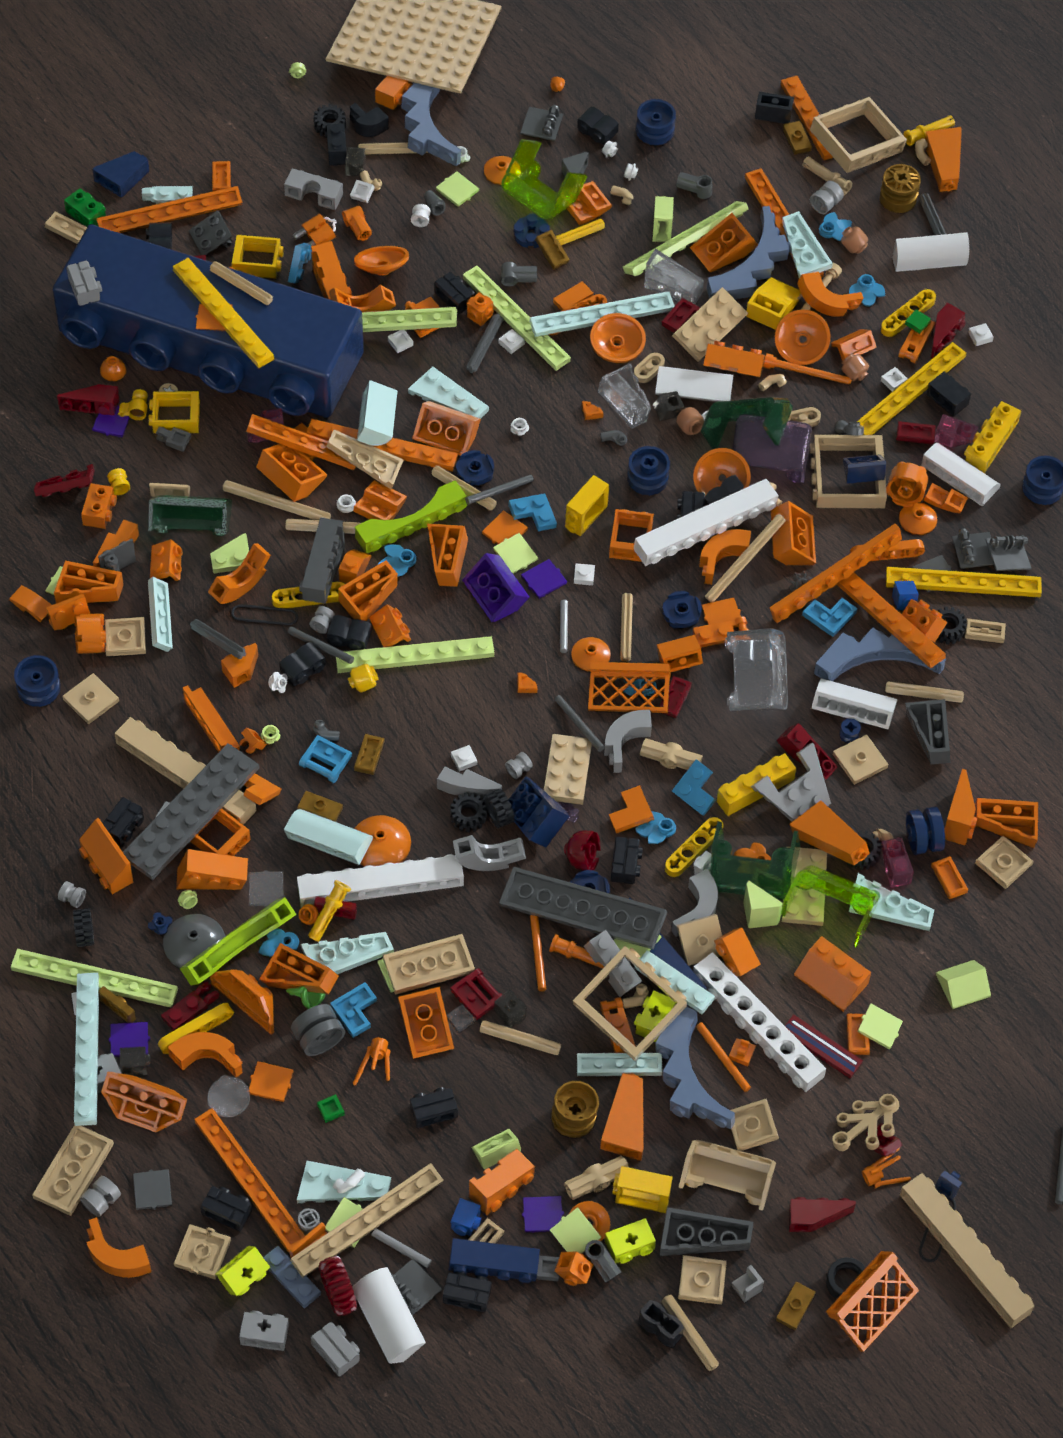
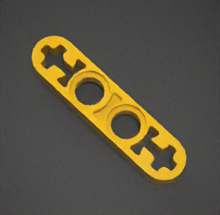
[881,289,936,337]
[272,582,345,608]
[665,817,723,877]
[158,1003,234,1054]

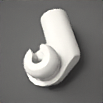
[333,1169,365,1193]

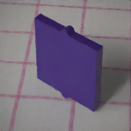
[92,405,130,437]
[521,559,567,599]
[109,1022,150,1057]
[522,1196,564,1233]

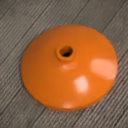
[354,246,409,276]
[775,310,831,365]
[590,313,646,363]
[693,448,751,496]
[354,815,411,866]

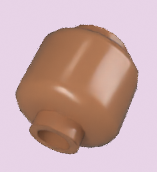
[841,226,868,254]
[842,353,869,381]
[676,407,704,435]

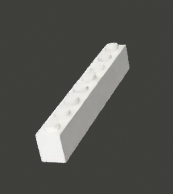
[633,479,778,566]
[297,854,464,908]

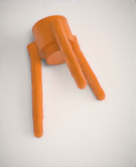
[353,1038,390,1085]
[862,1148,911,1189]

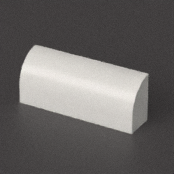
[892,233,969,272]
[655,366,733,404]
[921,443,1000,506]
[812,679,897,729]
[352,1267,426,1363]

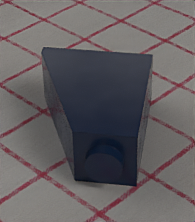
[92,151,149,198]

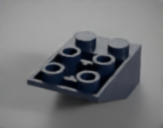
[508,776,569,848]

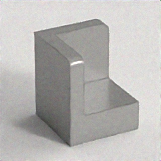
[731,1265,764,1303]

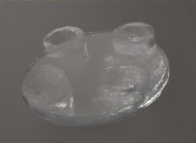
[207,1075,250,1117]

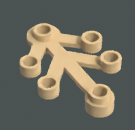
[832,1094,899,1151]

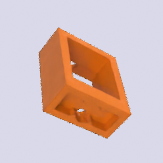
[609,509,654,562]
[190,808,251,856]

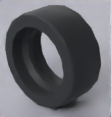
[826,1257,866,1299]

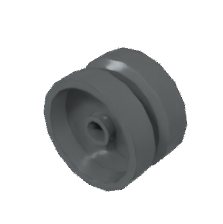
[291,1004,345,1056]

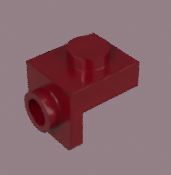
[866,1123,902,1156]

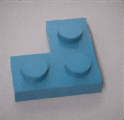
[288,243,311,283]
[508,493,557,531]
[802,598,858,637]
[672,759,716,816]
[330,982,377,1038]

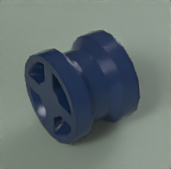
[839,718,861,743]

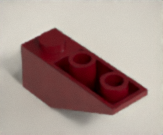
[931,302,966,359]
[57,384,120,416]
[776,723,838,780]
[789,1197,856,1232]

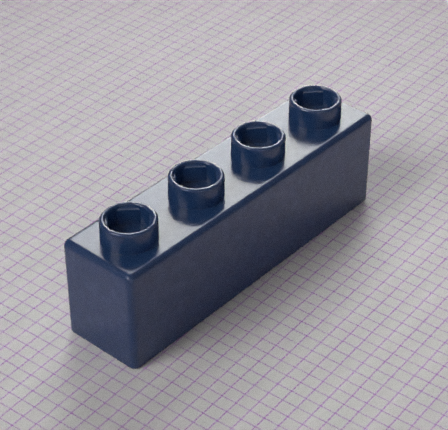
[53,224,364,418]

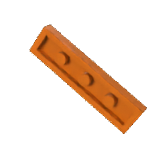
[183,685,240,753]

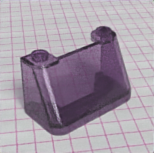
[732,414,812,483]

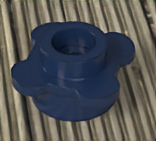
[148,912,172,935]

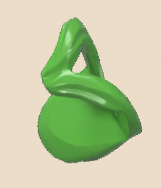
[286,986,326,1009]

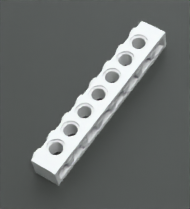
[693,952,826,1092]

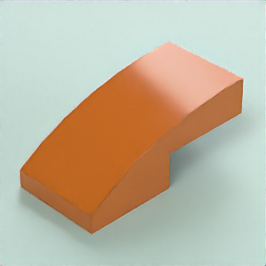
[923,483,968,514]
[9,585,52,622]

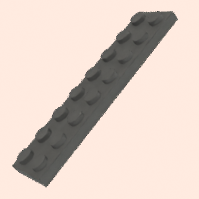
[123,743,259,880]
[499,867,667,950]

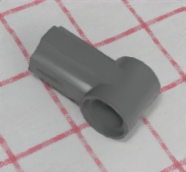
[676,172,712,199]
[501,262,537,286]
[585,1240,621,1282]

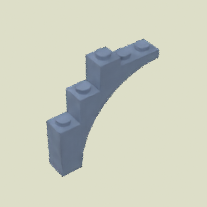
[402,83,461,166]
[706,206,791,299]
[814,628,946,682]
[655,1007,735,1129]

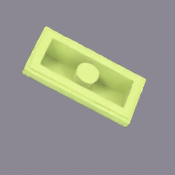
[472,1129,521,1169]

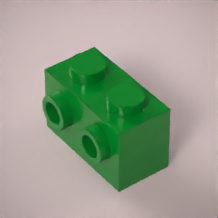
[64,188,106,227]

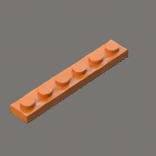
[781,76,833,160]
[246,414,356,470]

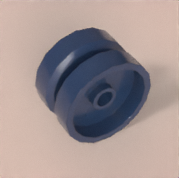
[636,99,676,145]
[627,446,670,495]
[1022,455,1063,505]
[14,655,61,707]
[906,807,945,855]

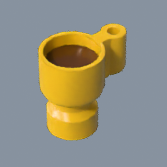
[118,389,148,420]

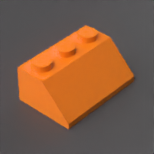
[412,401,481,456]
[256,444,327,502]
[771,501,816,565]
[79,818,133,894]
[794,936,871,1012]

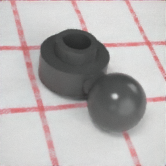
[834,420,864,436]

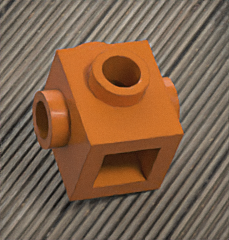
[467,292,494,326]
[554,1251,593,1286]

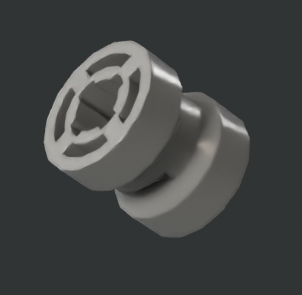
[309,606,335,634]
[505,752,533,779]
[58,881,86,908]
[298,1208,320,1236]

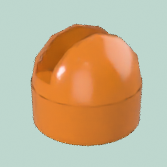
[550,77,565,92]

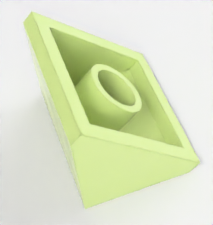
[743,881,783,928]
[936,960,991,1009]

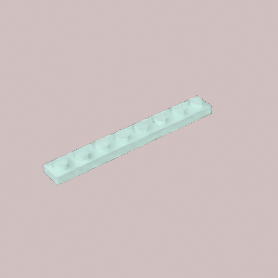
[529,291,675,337]
[74,973,99,1126]

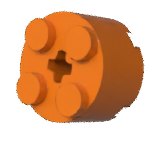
[886,462,928,507]
[75,613,106,654]

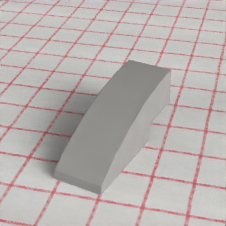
[437,767,502,799]

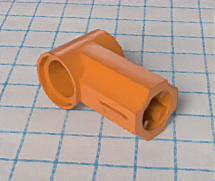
[342,206,372,241]

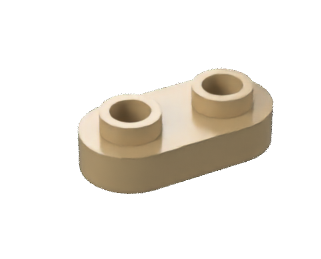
[634,353,665,383]
[784,407,821,431]

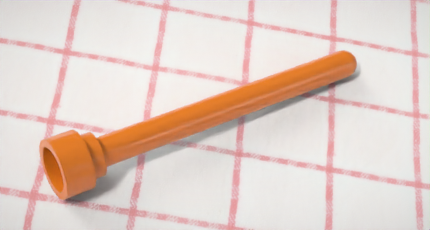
[763,353,852,384]

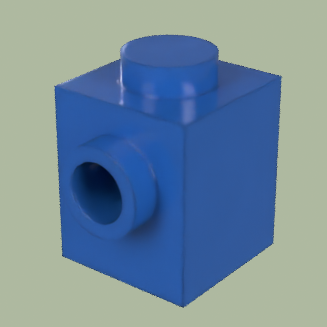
[892,581,919,611]
[451,1198,481,1236]

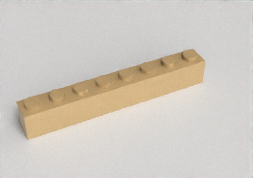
[115,717,256,825]
[900,1173,1034,1328]

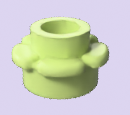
[289,62,306,79]
[261,725,280,744]
[178,890,198,909]

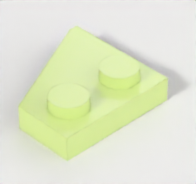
[210,533,249,574]

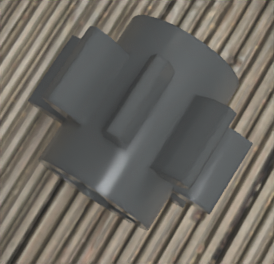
[788,571,812,591]

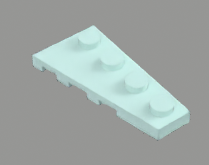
[782,212,833,279]
[408,367,489,419]
[849,873,934,931]
[301,932,394,974]
[297,1161,391,1203]

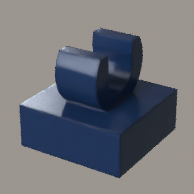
[935,1170,962,1201]

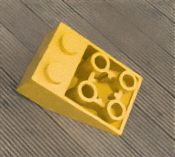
[746,277,802,330]

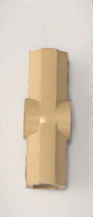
[640,738,703,770]
[564,1156,629,1200]

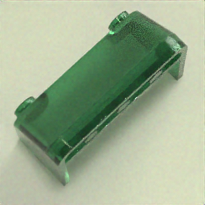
[701,397,793,449]
[148,495,232,536]
[710,822,800,899]

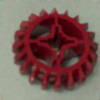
[318,1256,357,1316]

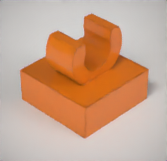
[239,728,267,754]
[729,1038,756,1066]

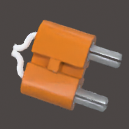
[293,214,337,249]

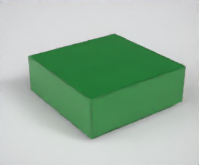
[905,310,931,334]
[316,1094,345,1123]

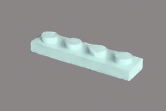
[148,577,173,652]
[634,950,715,1014]
[577,1053,662,1076]

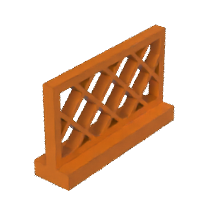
[588,662,671,713]
[826,1251,919,1352]

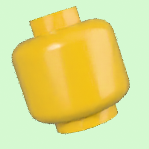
[348,663,379,692]

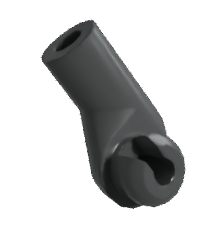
[600,430,627,445]
[313,720,340,741]

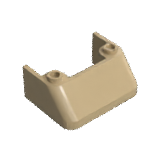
[679,1140,776,1210]

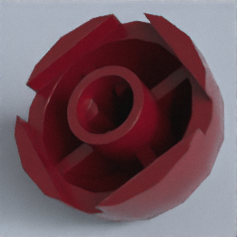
[564,830,601,871]

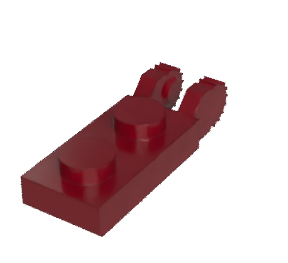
[161,982,220,1031]

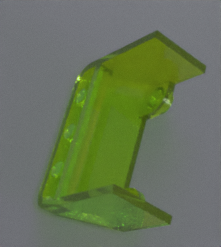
[502,139,588,219]
[781,865,878,947]

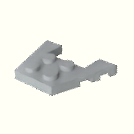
[751,743,831,822]

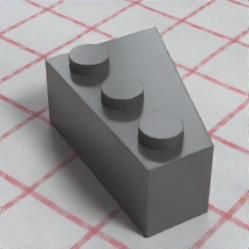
[905,699,951,764]

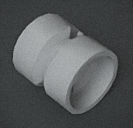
[810,181,844,214]
[80,1176,121,1217]

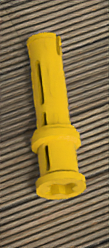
[903,115,955,146]
[308,880,351,942]

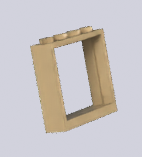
[810,97,907,173]
[810,435,887,508]
[573,946,687,1061]

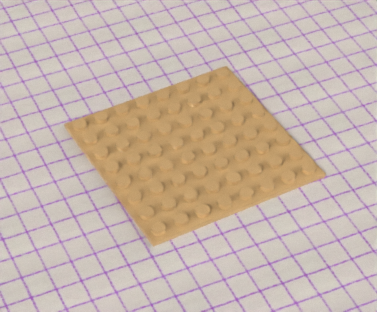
[326,0,501,94]

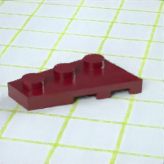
[34,464,95,497]

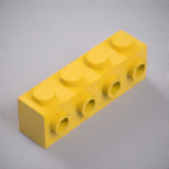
[964,401,1021,474]
[716,754,796,816]

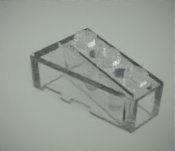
[644,248,704,304]
[598,363,651,429]

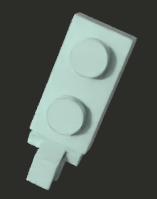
[142,186,193,205]

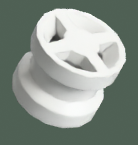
[411,204,431,227]

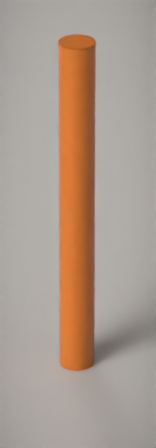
[530,915,546,991]
[696,1022,751,1092]

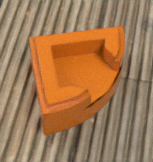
[581,401,604,420]
[517,673,538,693]

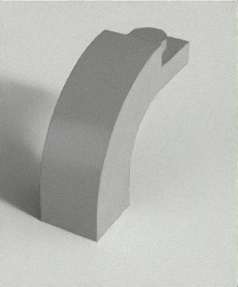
[604,710,652,773]
[453,835,526,871]
[671,869,718,937]

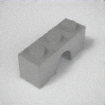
[284,168,343,210]
[584,930,642,997]

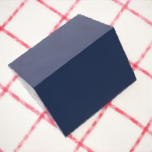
[843,454,886,484]

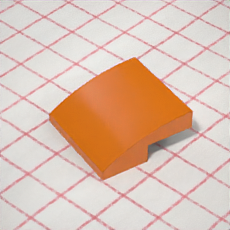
[561,181,612,226]
[353,480,407,520]

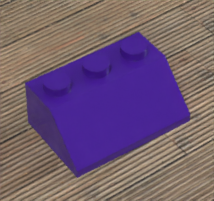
[462,553,529,622]

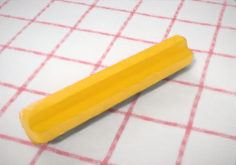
[556,219,605,245]

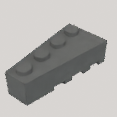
[299,517,345,604]
[660,1207,754,1256]

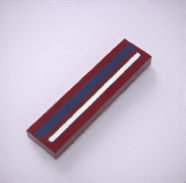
[785,1014,863,1079]

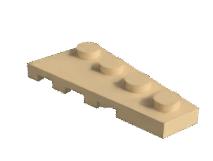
[326,430,404,489]

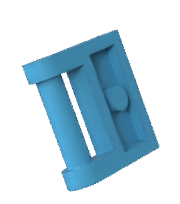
[299,735,352,783]

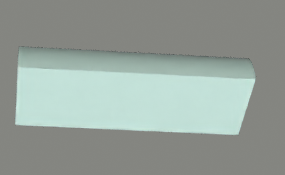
[357,380,397,446]
[284,809,374,865]

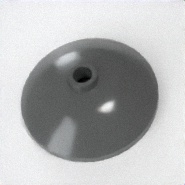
[163,914,225,968]

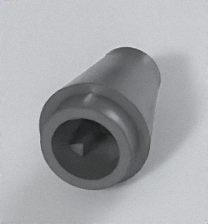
[424,190,445,216]

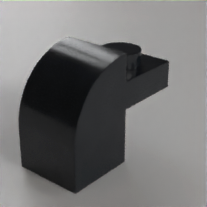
[349,103,389,137]

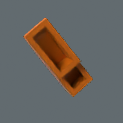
[93,520,139,568]

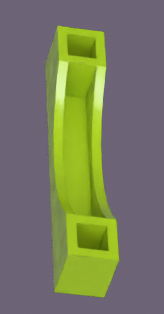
[355,480,467,553]
[180,897,296,986]

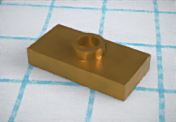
[783,121,812,155]
[535,230,570,270]
[354,734,385,775]
[298,791,343,822]
[99,986,136,1023]
[776,1282,816,1331]

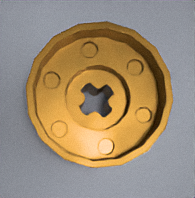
[880,164,921,213]
[551,1081,599,1137]

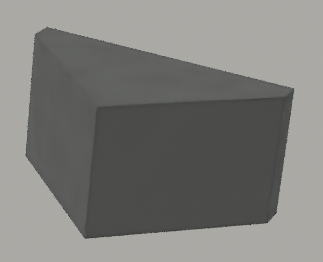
[562,152,589,190]

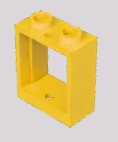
[232,235,284,279]
[149,391,200,433]
[565,475,609,537]
[612,1166,673,1213]

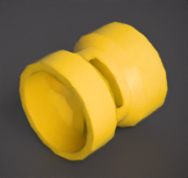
[107,469,130,495]

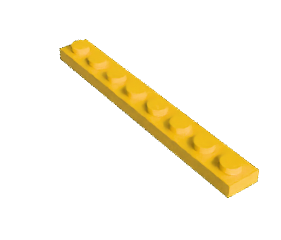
[173,258,274,369]
[857,342,966,435]
[886,567,1042,597]

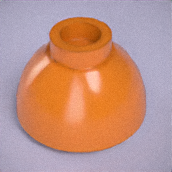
[100,356,126,381]

